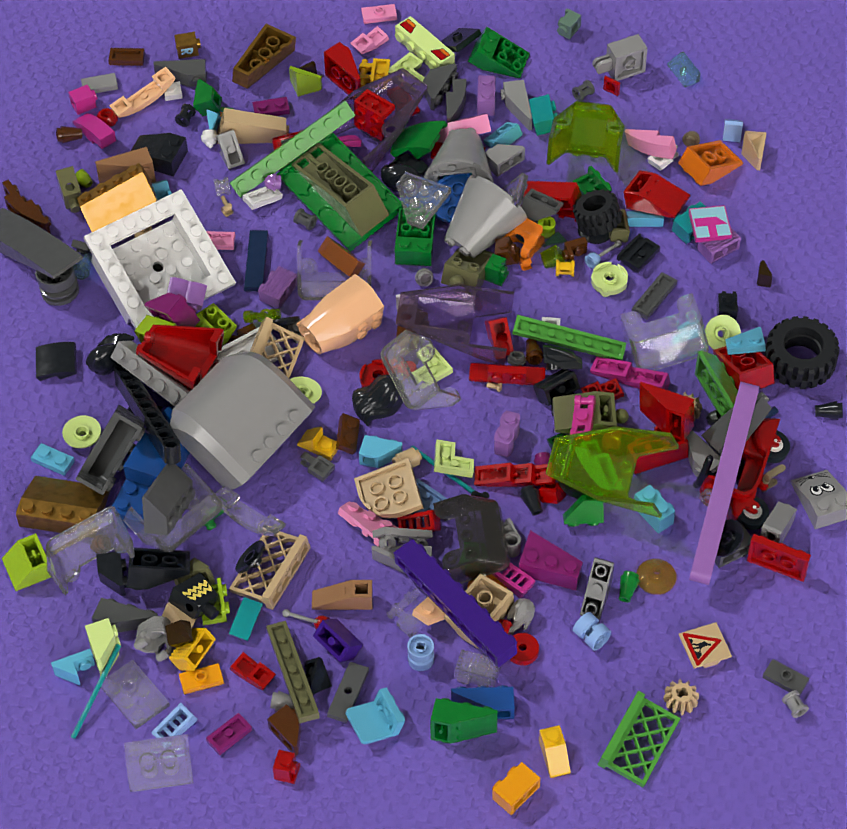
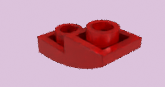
[580,378,624,400]

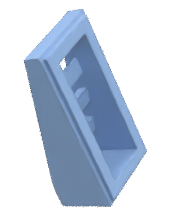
[151,703,198,747]

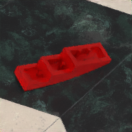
[474,462,556,487]

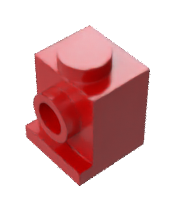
[273,750,300,784]

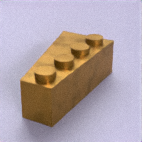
[232,24,296,89]

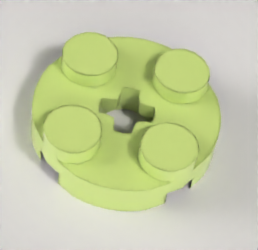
[591,262,628,297]

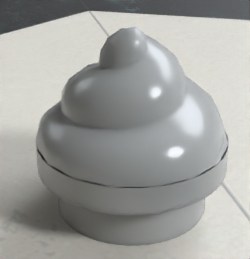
[415,268,433,287]

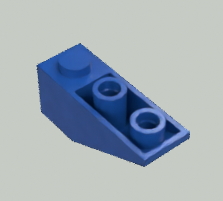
[451,685,515,719]

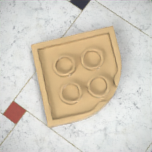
[354,458,424,518]

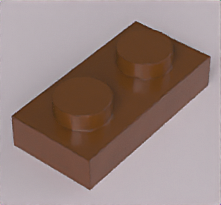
[336,413,360,455]

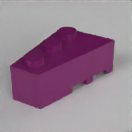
[519,530,583,591]

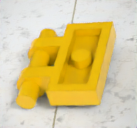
[358,58,390,89]

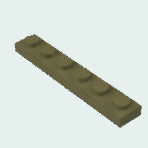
[266,621,320,723]

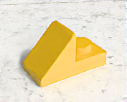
[297,427,338,461]

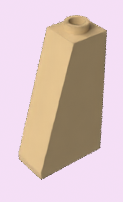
[217,108,289,144]

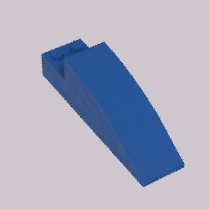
[110,404,190,534]

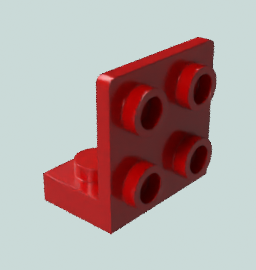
[354,89,395,141]

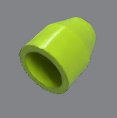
[76,169,93,188]

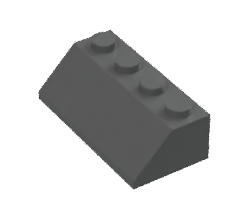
[142,464,195,536]

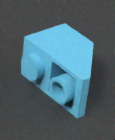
[359,435,403,468]

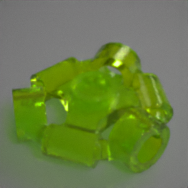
[243,309,282,323]

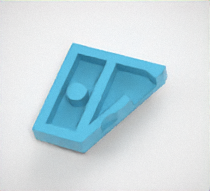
[725,327,766,355]

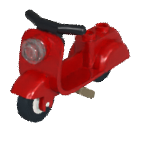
[693,418,790,530]

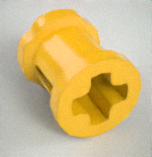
[556,260,575,277]

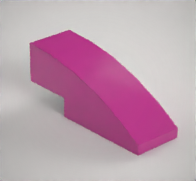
[72,113,116,149]

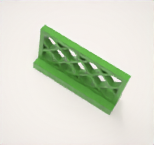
[597,691,681,787]

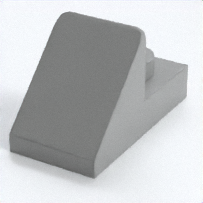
[216,130,245,169]

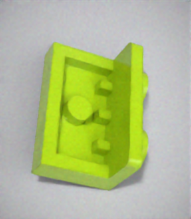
[202,578,230,625]

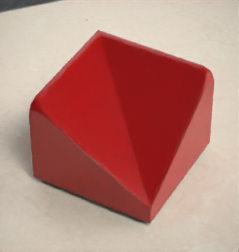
[538,481,566,504]

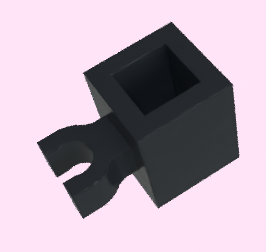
[717,291,738,320]

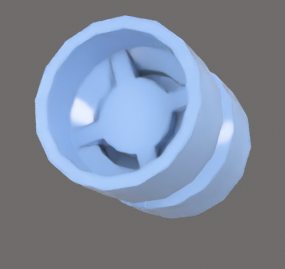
[573,612,611,651]
[407,634,434,671]

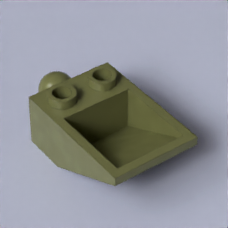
[441,247,495,294]
[552,391,629,437]

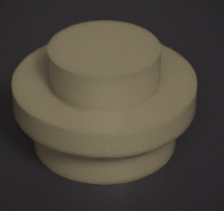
[682,131,700,147]

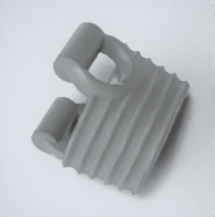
[134,616,172,662]

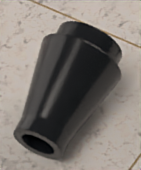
[815,401,843,420]
[520,485,543,516]

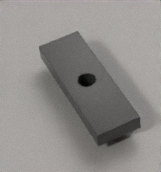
[327,662,369,723]

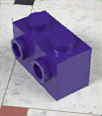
[313,618,364,662]

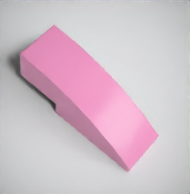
[437,114,491,142]
[624,129,677,159]

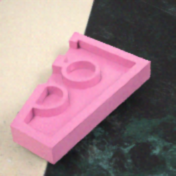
[338,501,398,547]

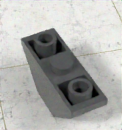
[423,63,459,111]
[580,557,614,620]

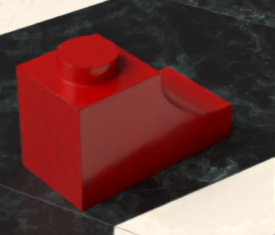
[485,317,514,358]

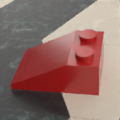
[324,42,361,100]
[713,346,774,390]

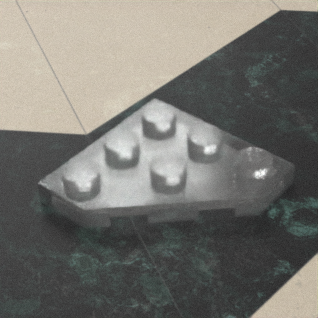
[396,172,452,229]

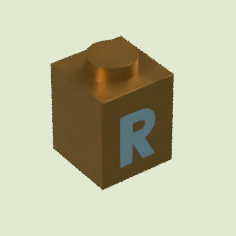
[174,31,201,59]

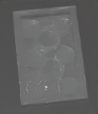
[101,660,170,729]

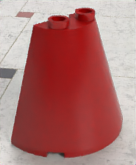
[136,324,224,390]

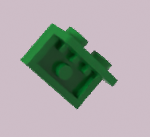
[573,166,612,195]

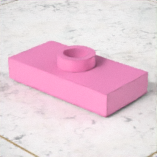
[361,4,397,24]
[206,231,236,250]

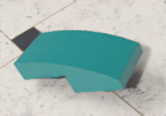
[229,597,263,641]

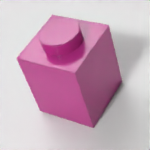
[68,84,97,115]

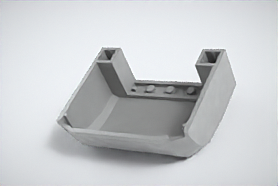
[169,351,315,492]

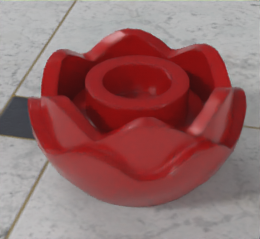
[96,108,118,127]

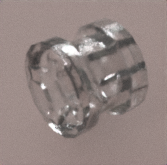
[213,177,231,197]

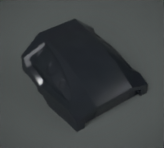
[543,345,582,370]

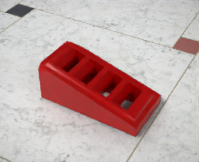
[397,510,441,532]

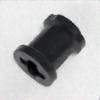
[175,104,196,127]

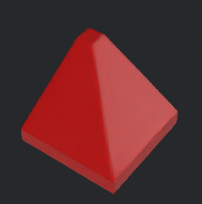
[603,76,620,96]

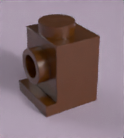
[495,237,520,265]

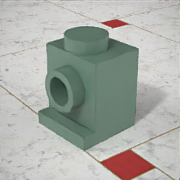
[557,9,581,39]

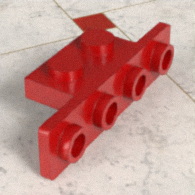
[469,363,546,385]

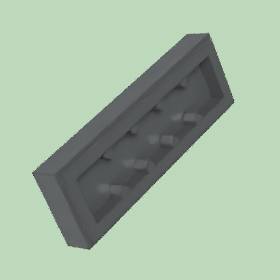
[631,272,677,320]

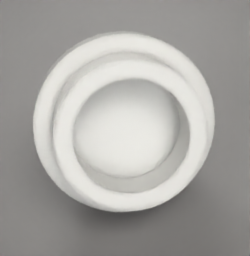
[201,130,218,149]

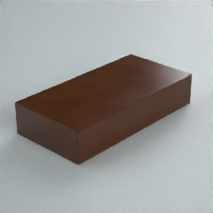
[108,48,145,66]

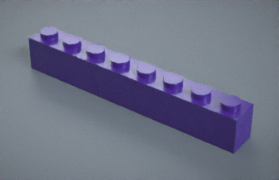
[394,539,517,668]

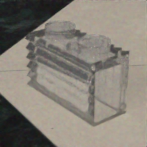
[454,650,501,687]

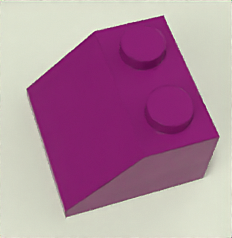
[144,292,200,327]

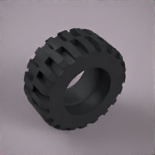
[764,316,839,389]

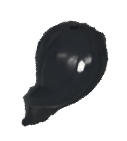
[381,154,429,190]
[86,333,134,375]
[352,375,406,426]

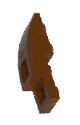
[2,179,51,234]

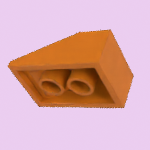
[678,140,744,186]

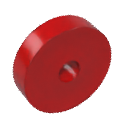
[510,633,539,666]

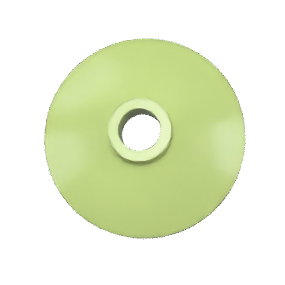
[705,315,741,350]
[290,376,322,404]
[62,415,101,449]

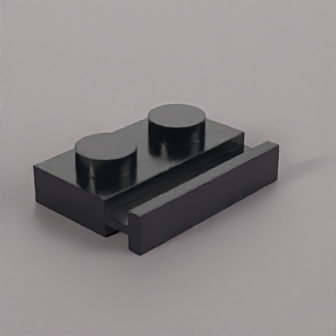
[617,234,660,273]

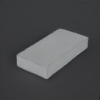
[81,73,118,93]

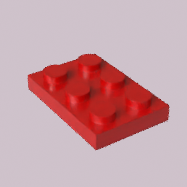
[747,534,811,582]

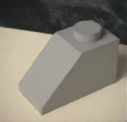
[485,144,525,177]

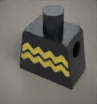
[168,573,219,620]

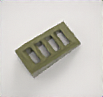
[609,209,630,243]

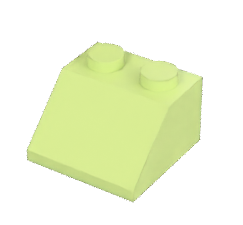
[85,618,121,677]

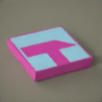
[688,205,732,243]

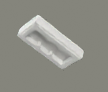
[242,187,283,210]

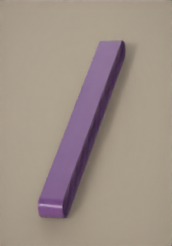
[689,382,760,585]

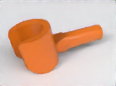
[519,257,532,271]

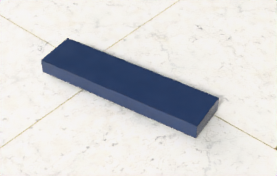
[244,230,268,292]

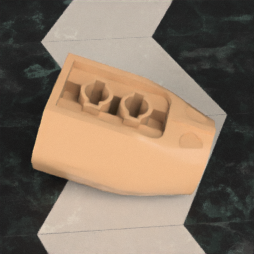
[296,274,384,354]

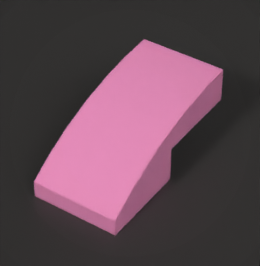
[350,26,389,55]

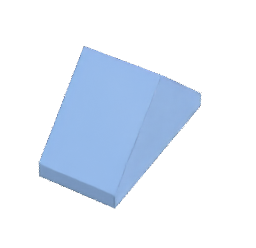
[723,119,743,142]

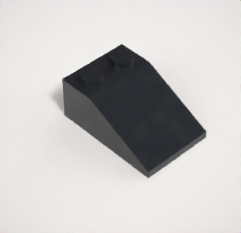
[131,133,188,177]
[127,547,190,590]

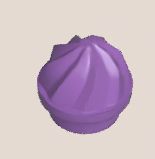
[264,173,281,191]

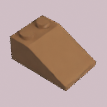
[95,147,156,183]

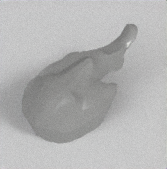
[507,598,535,635]

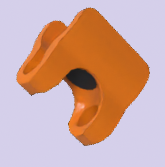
[502,218,545,259]

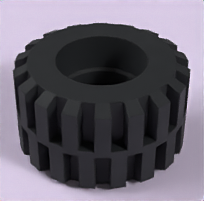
[573,189,622,236]

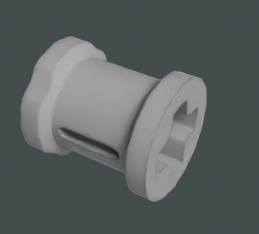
[782,690,809,718]

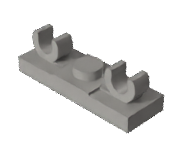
[372,527,433,548]

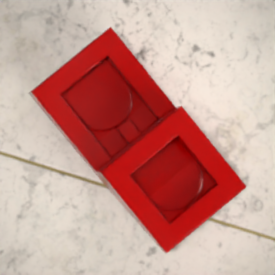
[230,652,276,690]

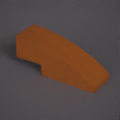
[318,236,365,277]

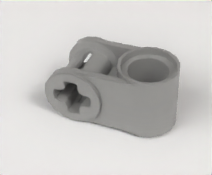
[490,518,521,558]

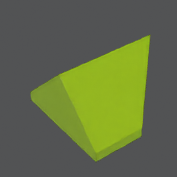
[289,66,322,97]

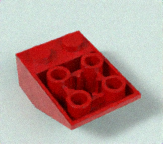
[623,170,691,219]
[639,382,694,441]

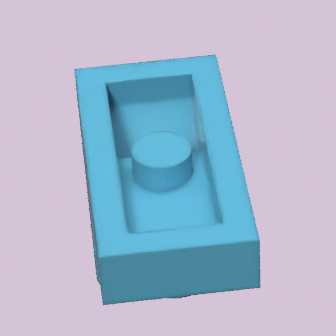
[51,649,95,685]

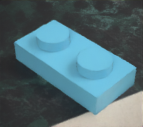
[31,443,75,476]

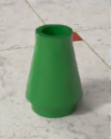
[619,571,640,603]

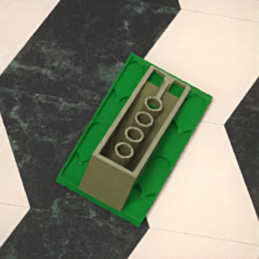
[277,132,405,252]

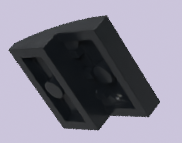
[36,342,77,381]

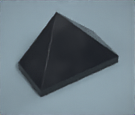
[303,657,332,694]

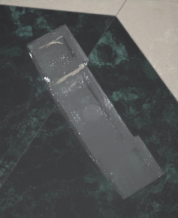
[212,486,286,536]

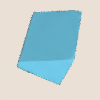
[483,122,522,148]
[626,211,664,227]

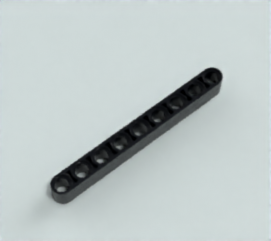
[114,363,181,465]

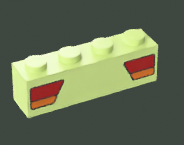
[395,16,455,69]

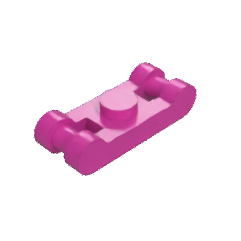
[570,395,596,441]

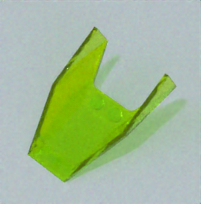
[546,426,679,518]

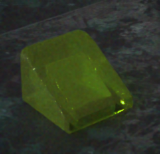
[540,244,565,268]

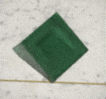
[542,231,567,247]

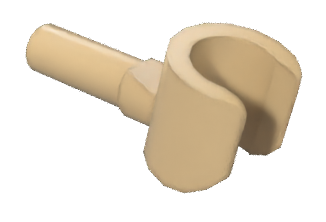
[221,196,234,217]

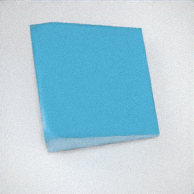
[206,110,221,130]

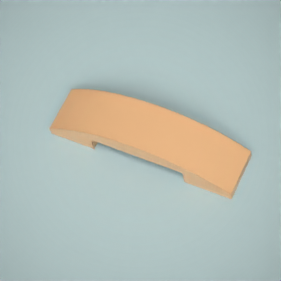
[109,67,176,118]

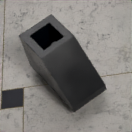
[96,551,128,596]

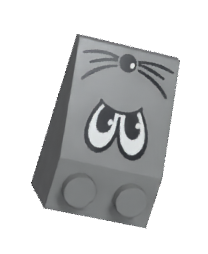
[791,470,847,529]

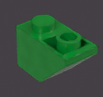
[193,79,222,117]
[563,494,604,527]

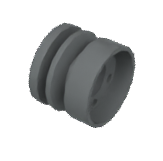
[35,266,79,306]

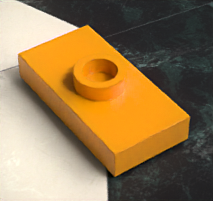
[179,663,224,695]

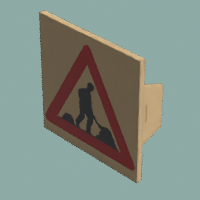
[678,622,732,669]

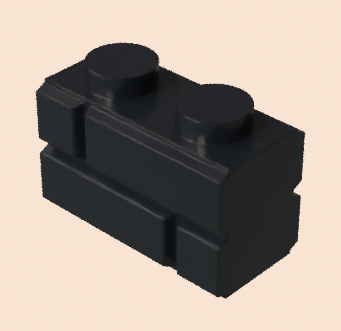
[533,369,580,406]

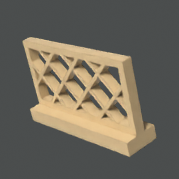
[250,317,305,378]
[229,527,311,610]

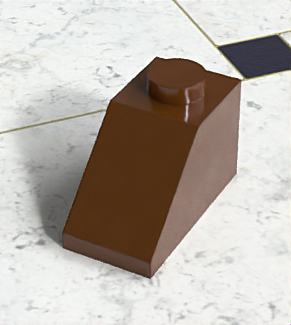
[267,704,301,757]

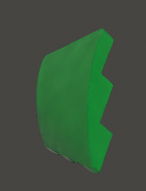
[390,121,448,159]

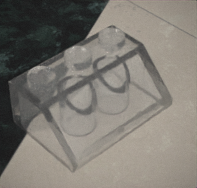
[124,734,194,792]

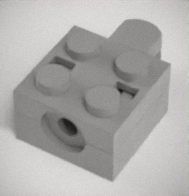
[592,34,648,81]

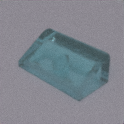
[667,51,701,87]

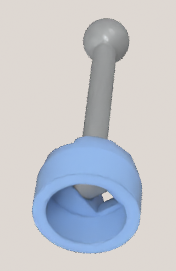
[585,240,622,269]

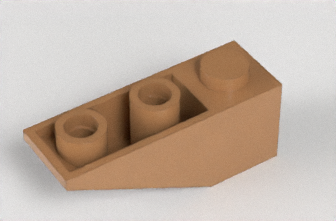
[312,580,373,610]

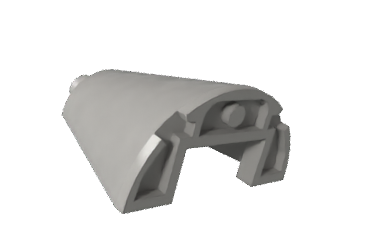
[423,128,494,190]
[444,175,527,258]

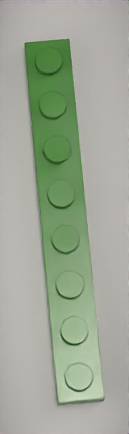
[229,101,356,197]

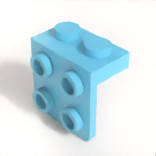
[345,687,405,744]

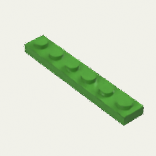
[512,315,626,361]

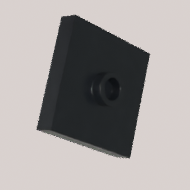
[441,28,482,52]

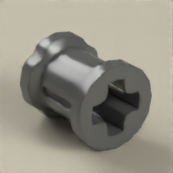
[572,80,595,102]
[293,208,317,231]

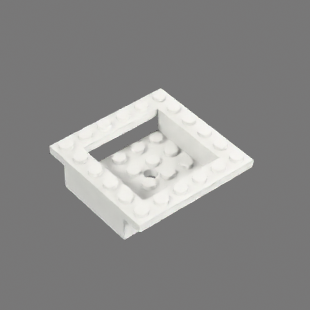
[83,189,236,329]

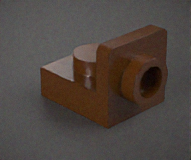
[562,237,588,262]

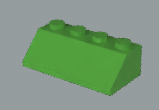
[695,350,738,417]

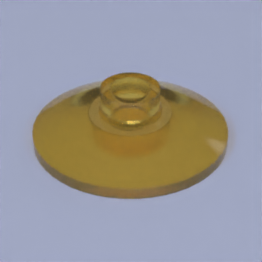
[636,559,676,594]

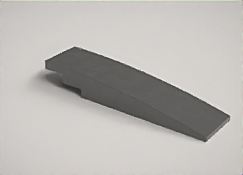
[0,208,83,279]

